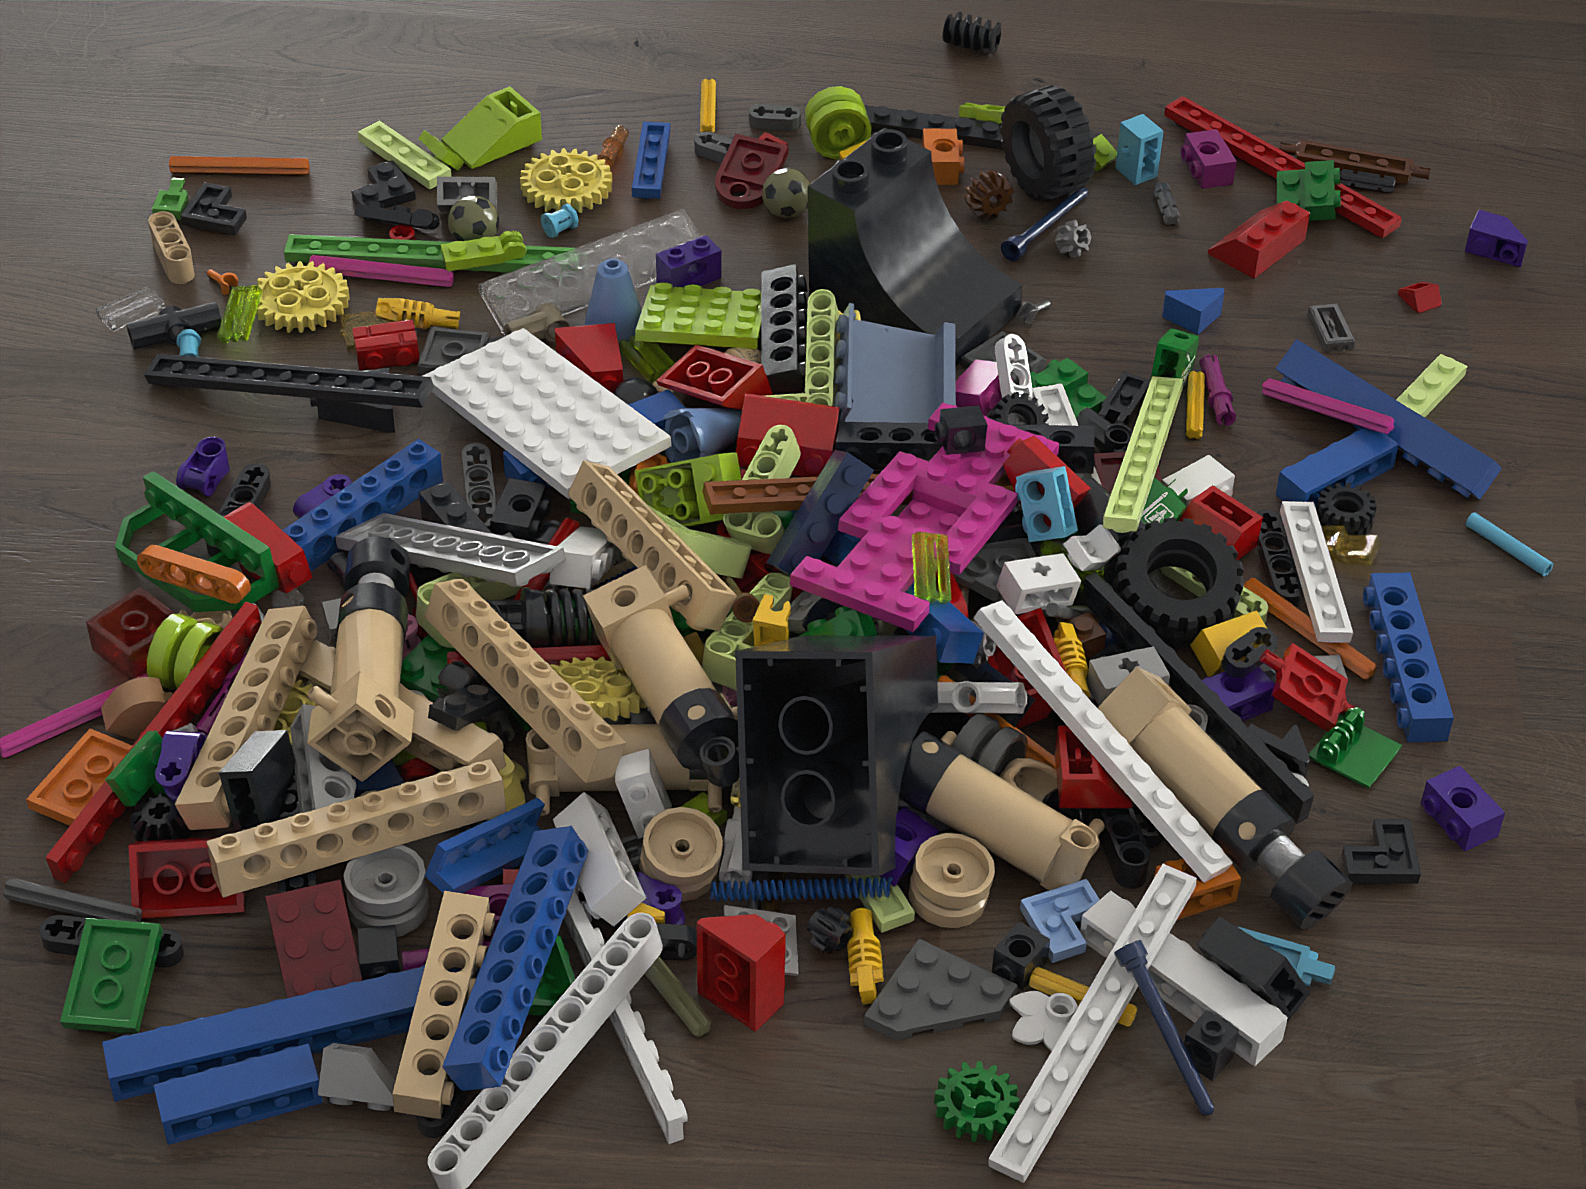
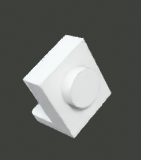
[1063,525,1121,571]

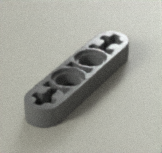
[462,443,497,532]

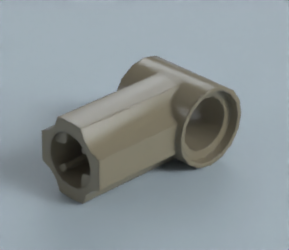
[504,303,569,342]

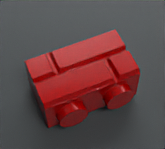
[352,319,419,371]

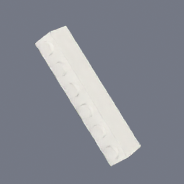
[1080,891,1288,1067]

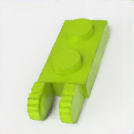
[441,230,527,271]

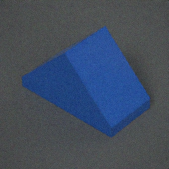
[1162,288,1225,335]

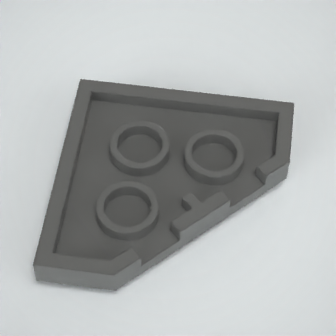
[953,538,1052,617]
[864,939,1018,1041]

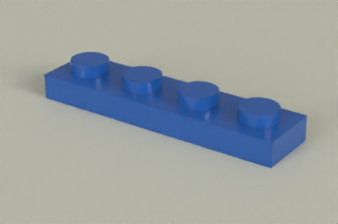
[632,122,671,199]

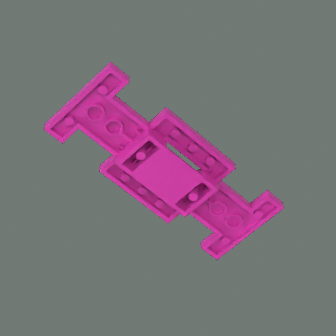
[790,403,1059,632]

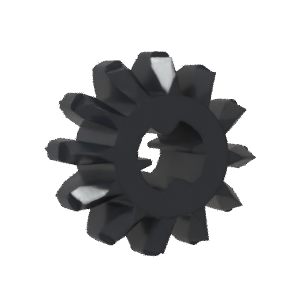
[130,792,191,842]

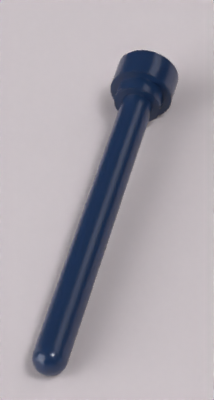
[1001,187,1088,261]
[1114,940,1215,1116]

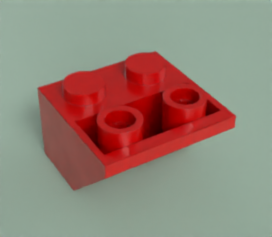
[1179,485,1263,560]
[1055,726,1132,808]

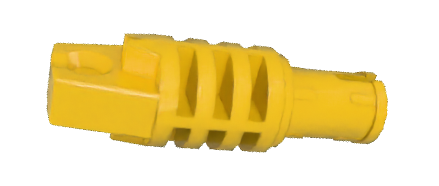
[375,298,461,330]
[1053,622,1091,697]
[847,908,884,1005]

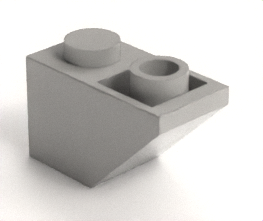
[318,1043,396,1111]

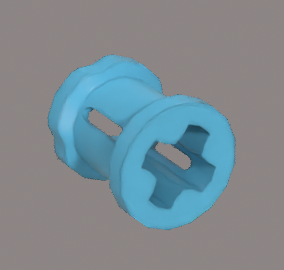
[540,204,579,238]

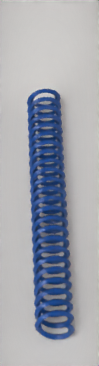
[710,876,893,902]

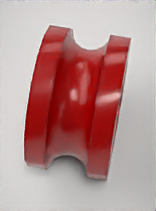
[389,225,416,240]

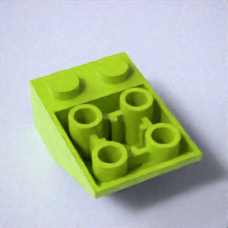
[441,86,542,169]
[635,452,741,527]

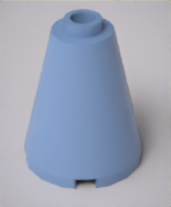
[585,258,642,344]
[662,408,742,463]

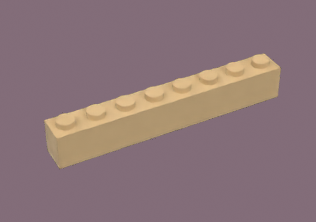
[295,640,506,772]

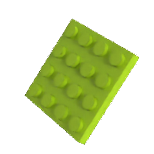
[635,283,761,349]

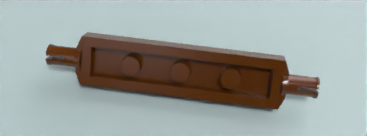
[1279,140,1431,184]

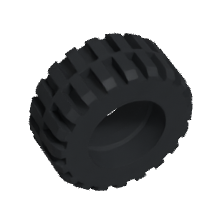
[1000,85,1096,201]
[1111,517,1244,649]

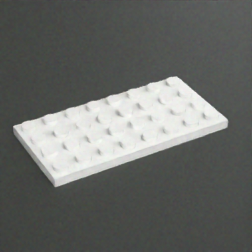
[423,328,671,499]

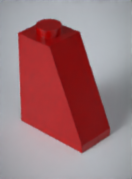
[554,323,623,393]
[1002,435,1091,528]
[224,502,313,594]

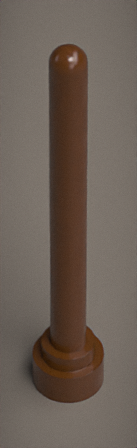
[719,575,760,623]

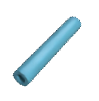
[1466,512,1553,576]

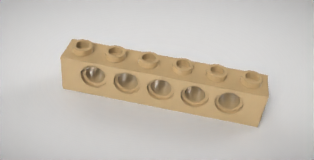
[392,891,496,1119]

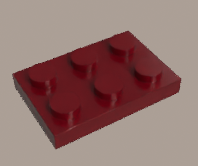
[265,880,362,998]

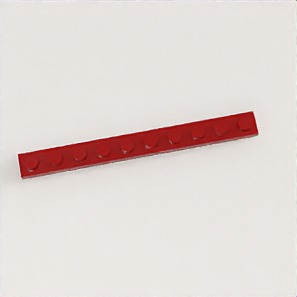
[1164,96,1402,238]
[45,602,262,883]

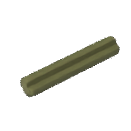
[644,956,711,1037]

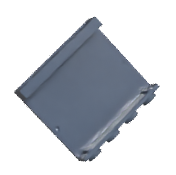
[834,303,956,424]

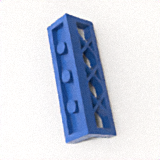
[425,798,545,894]

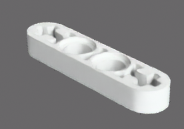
[995,334,1034,425]

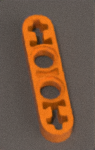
[137,544,251,604]

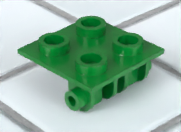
[1308,707,1402,789]

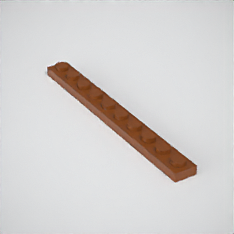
[702,471,1015,514]

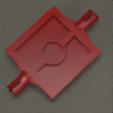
[1259,643,1354,732]

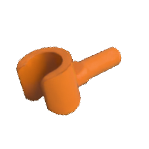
[207,269,238,295]

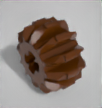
[964,169,1014,220]

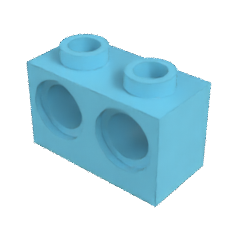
[1015,466,1078,542]

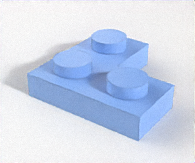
[1020,879,1100,963]

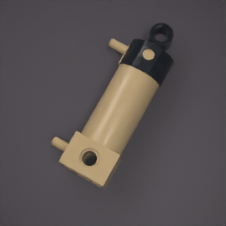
[583,565,740,787]

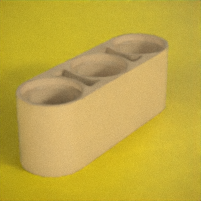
[148,211,195,284]

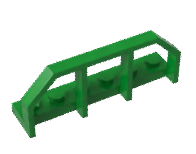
[115,471,280,613]

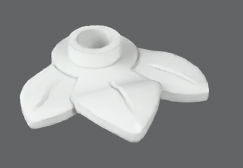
[1009,991,1078,1051]

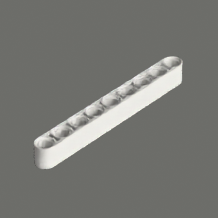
[428,913,663,1189]

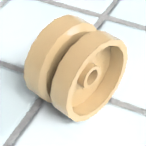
[639,807,723,902]
[908,833,995,928]

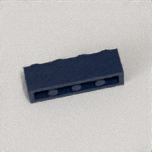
[766,450,874,577]

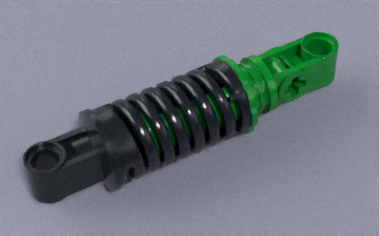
[485,587,732,648]

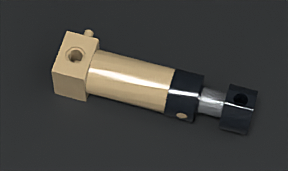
[307,536,414,782]
[1097,667,1353,930]

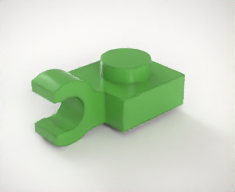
[152,177,189,220]

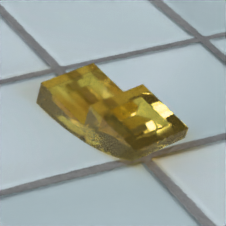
[1321,525,1381,565]

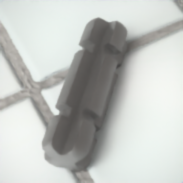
[1154,182,1180,226]

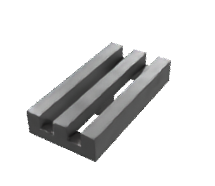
[1308,304,1355,352]

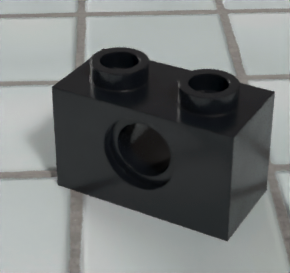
[490,478,551,541]

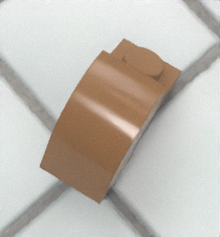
[101,677,174,740]

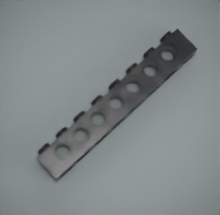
[836,422,1095,474]

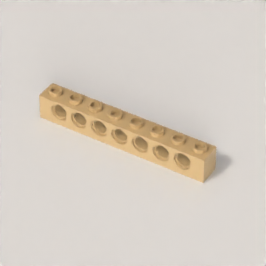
[567,460,737,631]
[425,579,626,783]
[175,606,318,830]
[207,759,506,897]

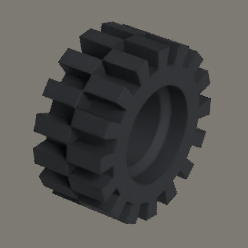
[988,392,1049,425]
[1316,483,1377,541]

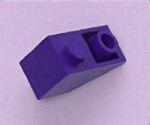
[1465,210,1528,267]

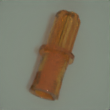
[597,125,629,169]

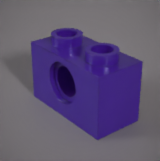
[656,235,722,287]
[1201,667,1275,722]
[1420,766,1505,851]
[880,806,939,887]

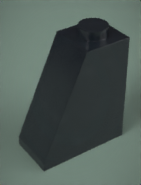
[310,368,395,433]
[219,730,296,832]
[1197,916,1311,1022]

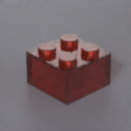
[86,587,175,680]

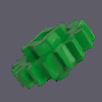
[934,1061,1020,1142]

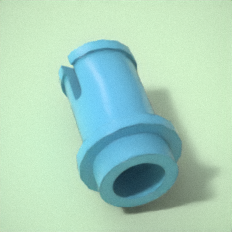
[176,329,201,357]

